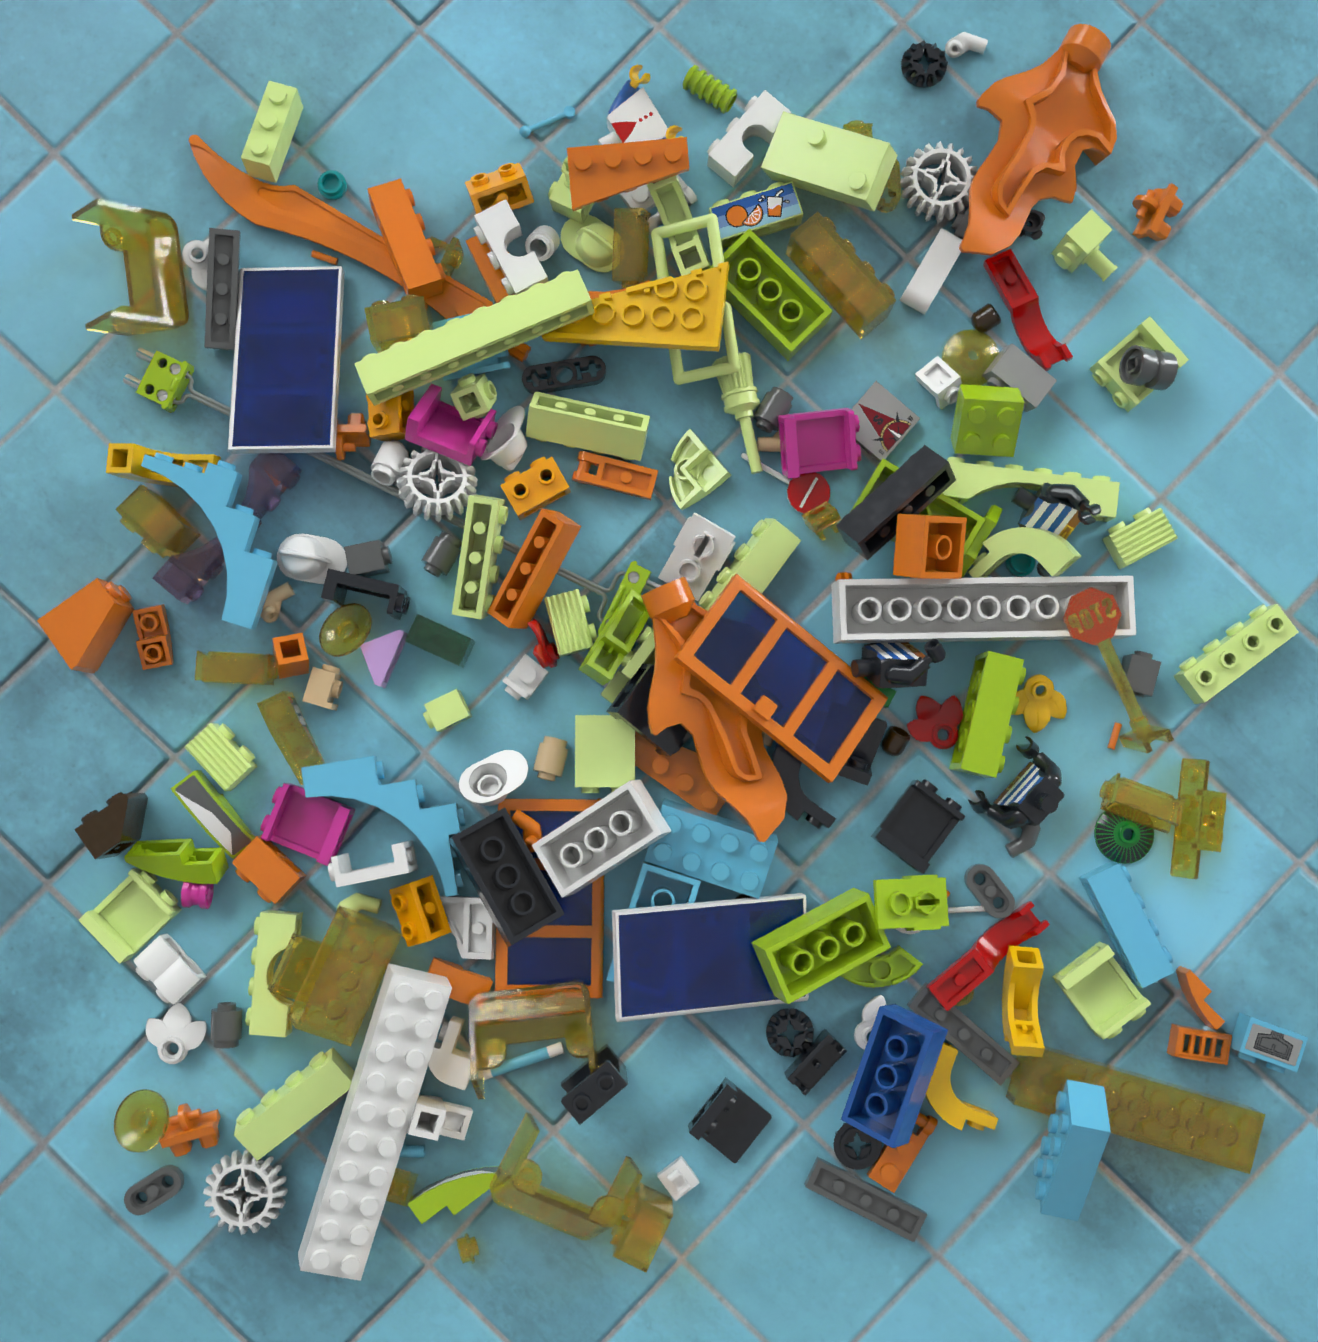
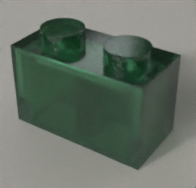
[405,614,475,668]

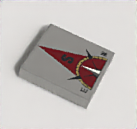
[851,381,920,463]

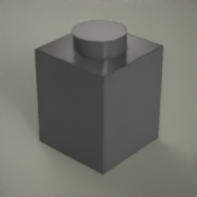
[344,540,392,577]
[1114,651,1161,698]

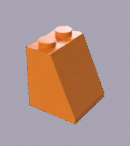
[37,578,134,674]

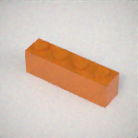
[367,178,446,303]
[487,508,581,629]

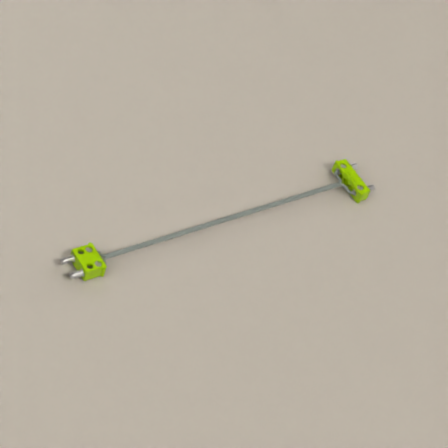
[123,348,661,643]

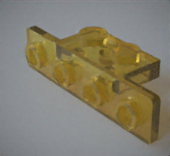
[1170,758,1227,879]

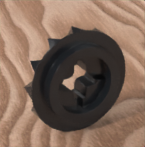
[901,40,948,88]
[766,1008,814,1058]
[833,1123,882,1170]

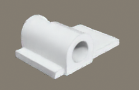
[658,513,736,601]

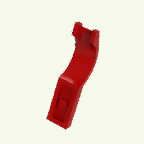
[983,248,1073,371]
[926,901,1050,1011]

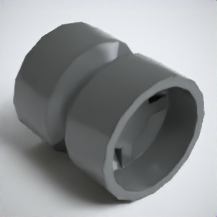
[1119,345,1178,391]

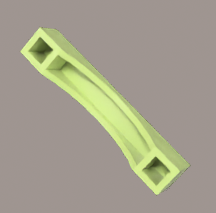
[943,457,1120,522]

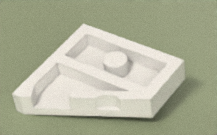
[440,896,496,960]

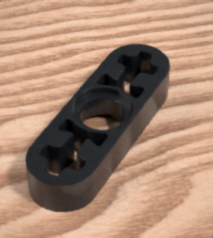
[522,356,606,394]

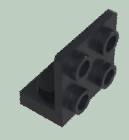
[813,702,887,786]
[688,1077,772,1163]

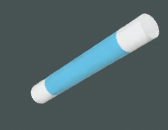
[475,1042,565,1082]

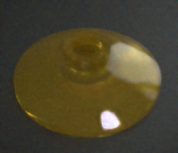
[942,330,999,385]
[319,603,372,657]
[114,1089,170,1153]

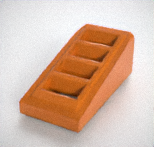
[1167,1023,1232,1065]

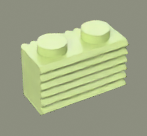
[1102,507,1178,569]
[544,589,597,657]
[184,723,258,791]

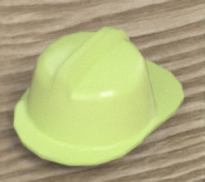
[560,215,625,273]

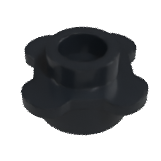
[1018,209,1045,240]

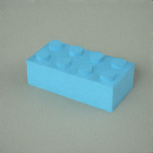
[644,798,778,899]
[606,861,701,998]
[1033,1079,1111,1221]

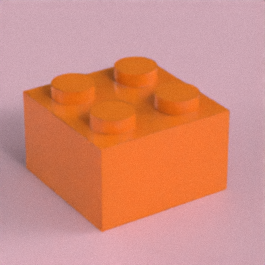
[893,514,967,579]

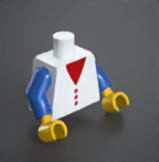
[598,65,683,145]

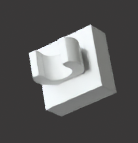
[657,1155,700,1201]

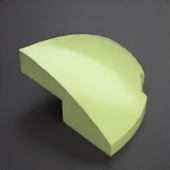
[669,429,732,510]

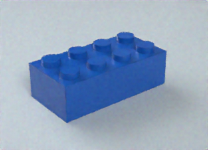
[841,1004,948,1148]

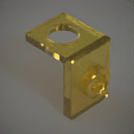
[430,236,464,277]

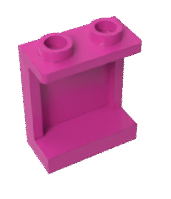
[405,383,498,466]
[778,408,861,479]
[260,783,356,866]

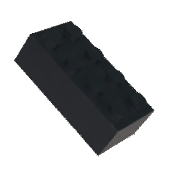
[449,807,565,947]

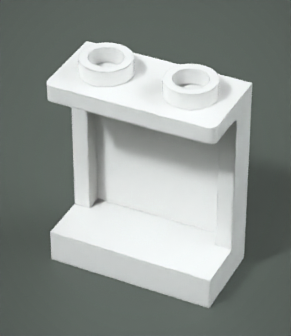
[328,840,418,887]

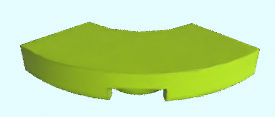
[962,504,1003,578]
[841,945,923,988]

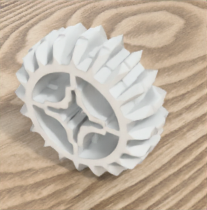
[900,141,977,223]
[397,447,477,523]
[203,1149,288,1235]

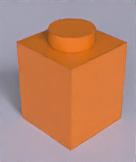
[272,633,309,679]

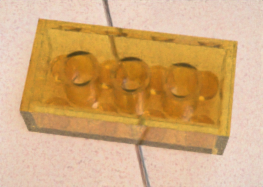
[786,211,896,340]
[288,905,402,1047]

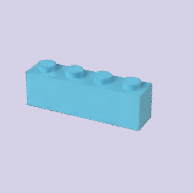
[1079,862,1174,988]

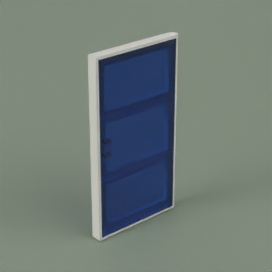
[228,266,345,454]
[612,893,809,1022]

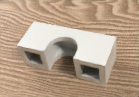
[707,90,792,188]
[473,199,548,295]

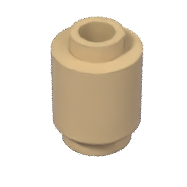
[533,736,568,782]

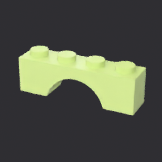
[647,175,711,276]
[245,910,303,1037]

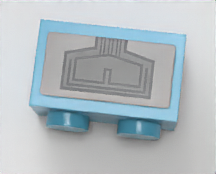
[1230,1013,1308,1074]

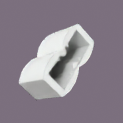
[133,933,206,1005]

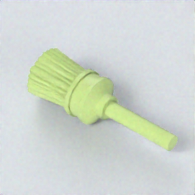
[712,352,763,474]

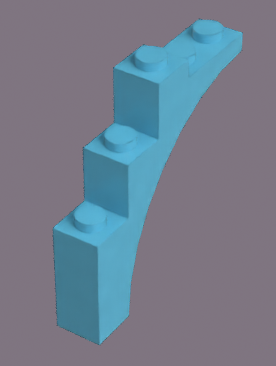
[141,452,278,630]
[301,756,466,897]

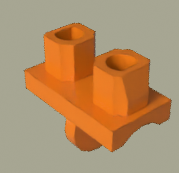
[1132,183,1184,242]
[312,413,371,460]
[159,1103,221,1157]

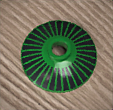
[1094,804,1154,864]

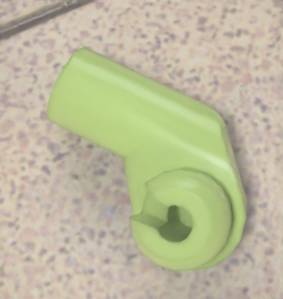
[337,893,382,921]

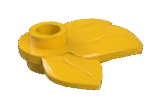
[1011,674,1067,733]

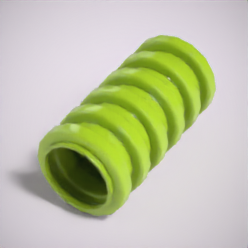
[683,65,737,114]

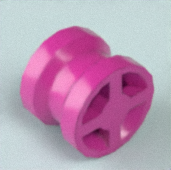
[181,882,214,909]

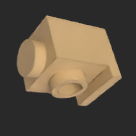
[302,664,343,711]

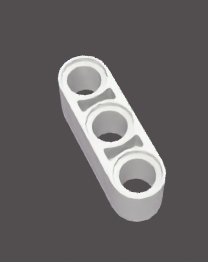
[899,228,962,315]

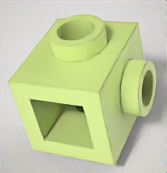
[450,373,497,421]

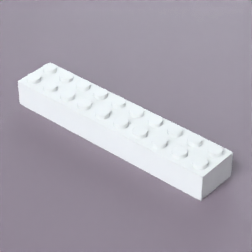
[831,576,1136,644]
[298,963,452,1281]

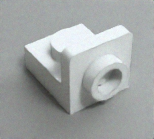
[915,356,962,409]
[502,654,549,701]

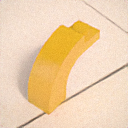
[106,443,221,487]
[1002,946,1045,1057]
[925,1042,999,1131]

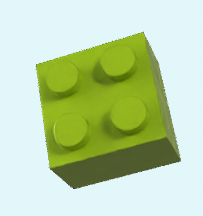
[950,384,1025,457]

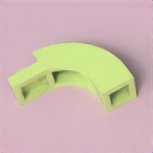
[968,527,1081,578]

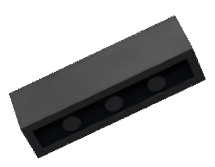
[836,445,956,561]

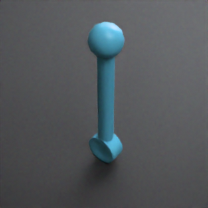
[519,106,575,138]

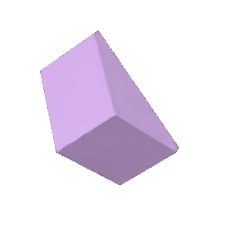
[360,630,409,688]

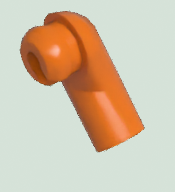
[511,809,542,853]

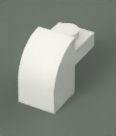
[428,1016,478,1090]
[407,1095,473,1141]

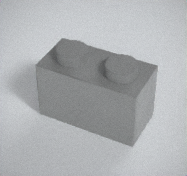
[982,343,1057,412]

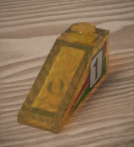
[257,691,325,785]

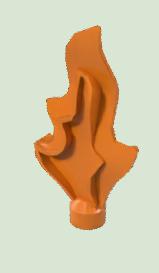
[959,24,1117,256]
[641,577,787,842]

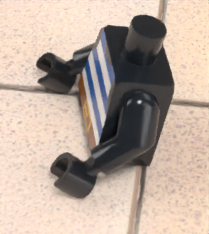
[1011,483,1101,577]
[851,639,946,689]
[968,736,1065,829]

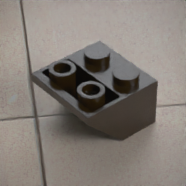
[74,792,148,860]

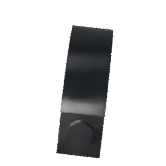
[771,732,836,829]

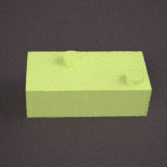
[761,111,898,212]

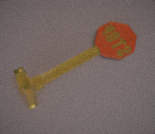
[1063,587,1174,753]

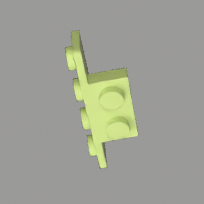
[601,625,655,703]

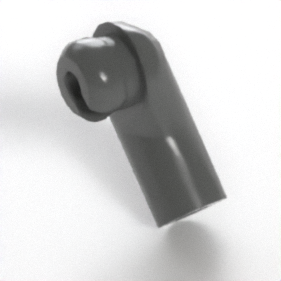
[1005,824,1041,858]

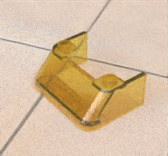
[72,198,189,336]
[469,982,598,1100]
[490,1112,643,1240]

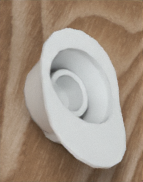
[479,406,527,471]
[277,534,347,584]
[459,750,529,806]

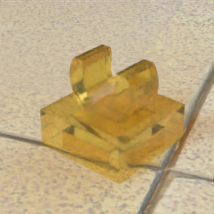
[801,501,841,541]
[386,1168,418,1207]

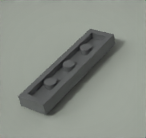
[204,228,241,351]
[907,982,1020,1086]
[804,1157,927,1242]

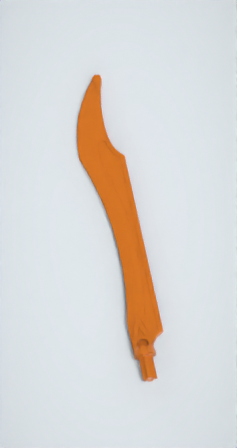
[189,135,531,362]

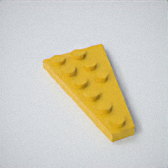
[542,261,729,352]

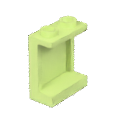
[1090,316,1189,412]
[575,715,635,793]
[78,868,182,964]
[1052,941,1151,1040]

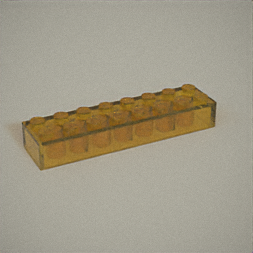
[1006,1046,1266,1174]

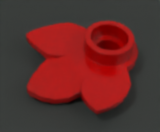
[527,619,560,668]
[906,695,963,749]

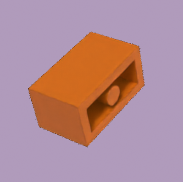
[231,835,307,904]

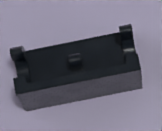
[784,1029,847,1096]

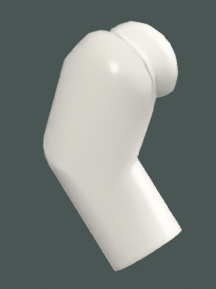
[945,32,988,58]

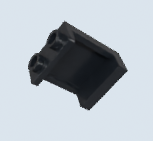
[321,568,410,620]
[606,664,688,756]
[871,779,966,874]
[561,1044,628,1125]

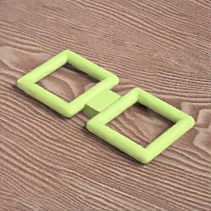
[651,213,741,385]

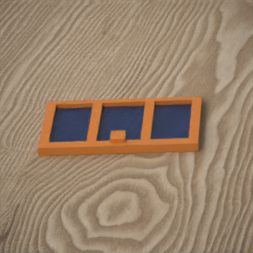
[673,574,888,783]
[495,798,605,999]

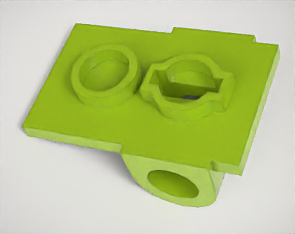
[873,875,949,931]

